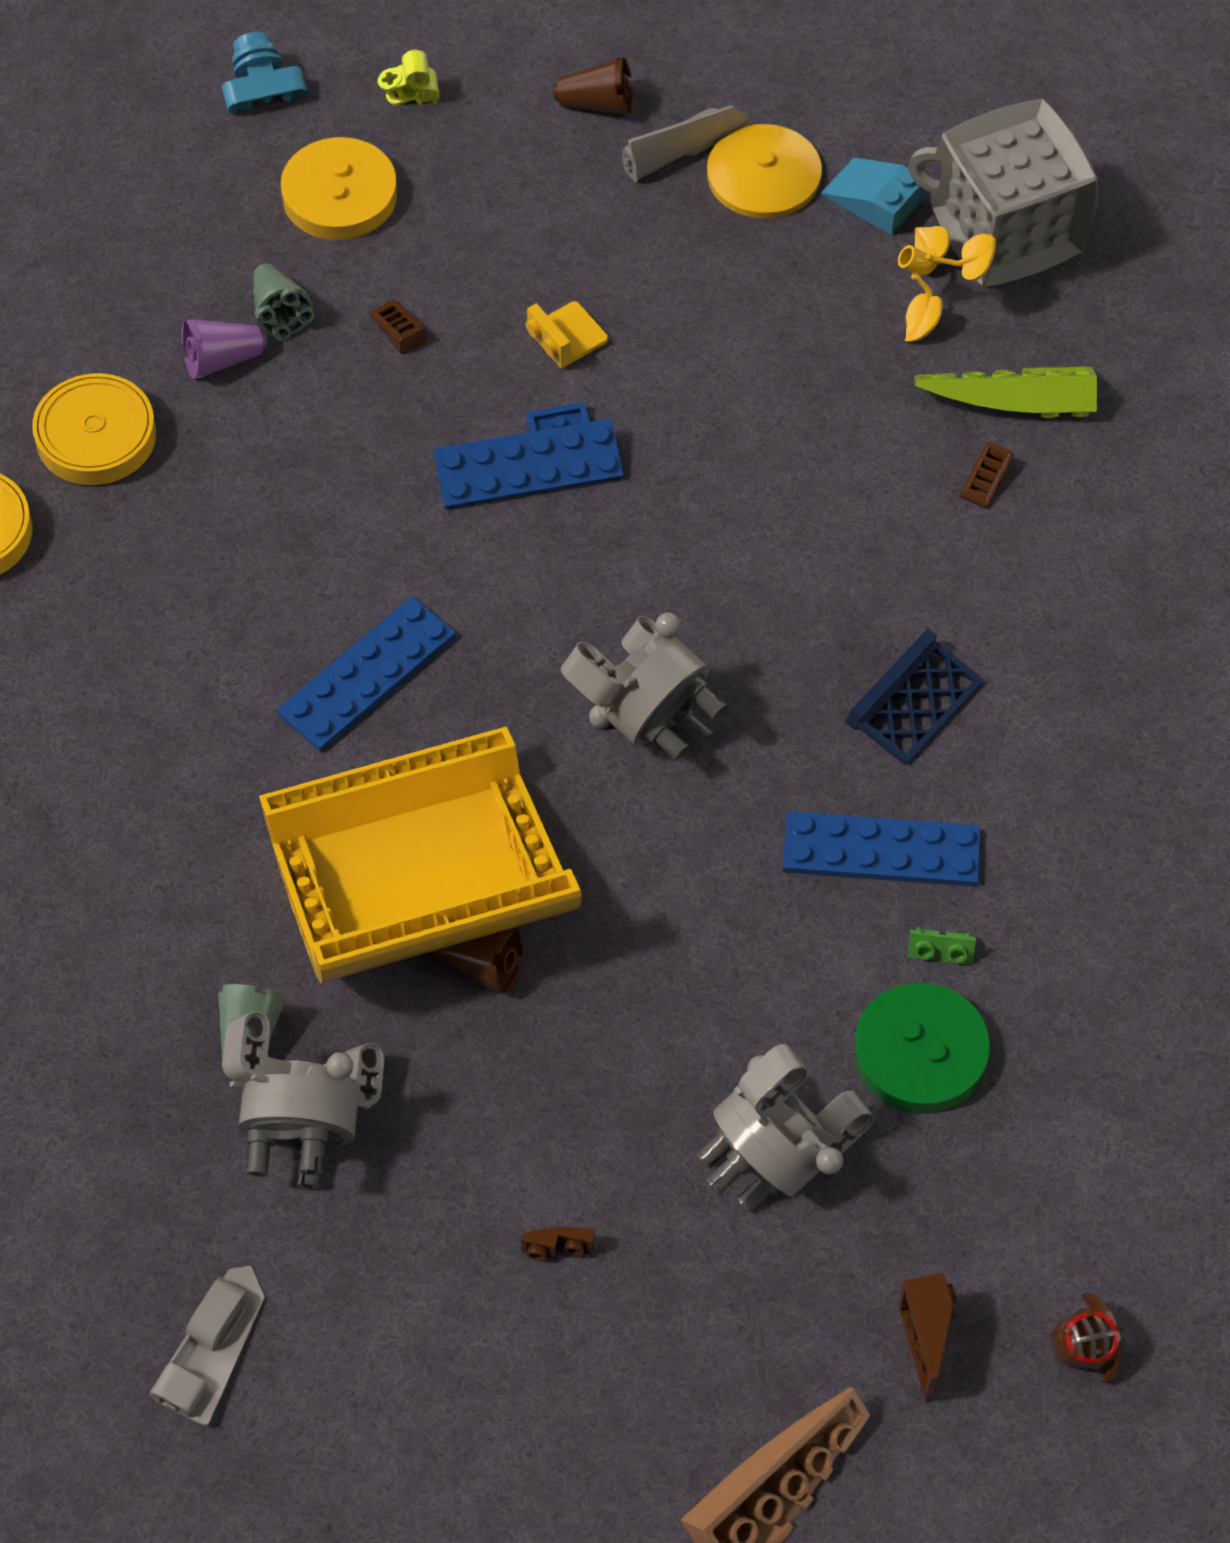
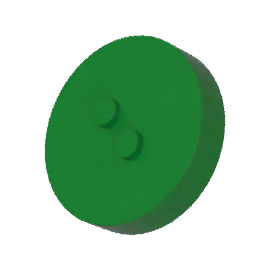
[854,983,990,1114]

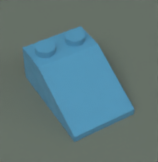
[821,157,925,235]

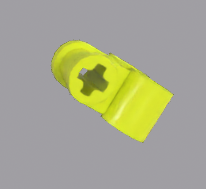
[378,50,440,106]

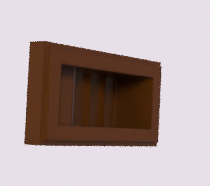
[369,300,426,354]
[959,442,1014,509]

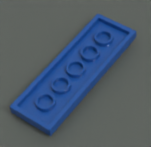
[433,418,623,509]
[276,596,456,753]
[783,811,980,887]

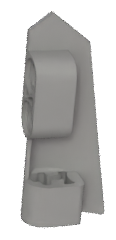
[623,105,750,182]
[149,1266,265,1426]

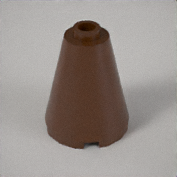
[553,57,633,115]
[431,928,525,992]

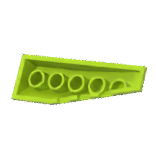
[914,366,1097,418]

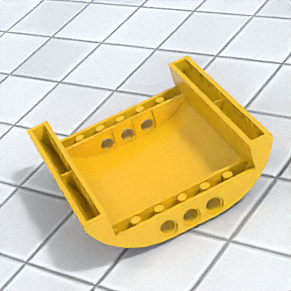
[259,726,581,983]

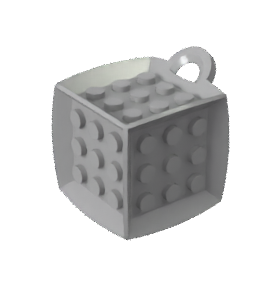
[908,99,1097,287]

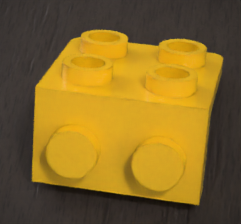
[526,301,607,369]

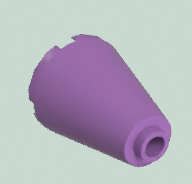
[181,319,267,379]

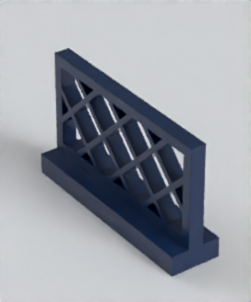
[845,628,984,765]

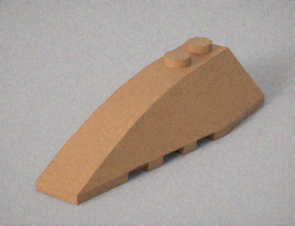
[680,1387,870,1543]

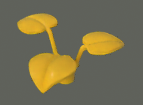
[898,226,996,342]

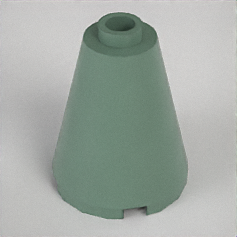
[218,984,285,1068]

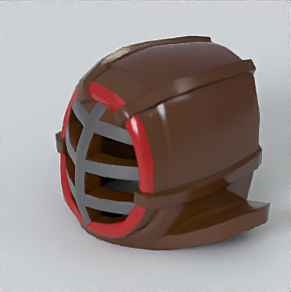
[1050,1292,1122,1383]

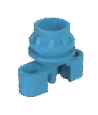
[222,32,308,114]

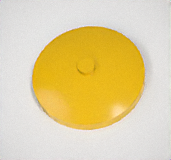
[707,124,822,219]

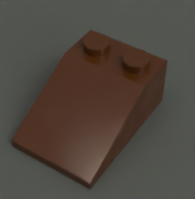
[898,1272,957,1403]

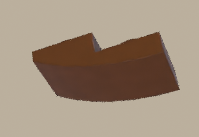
[521,1227,595,1261]

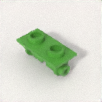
[907,927,976,965]

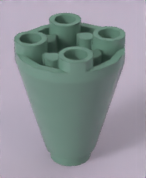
[253,264,315,341]

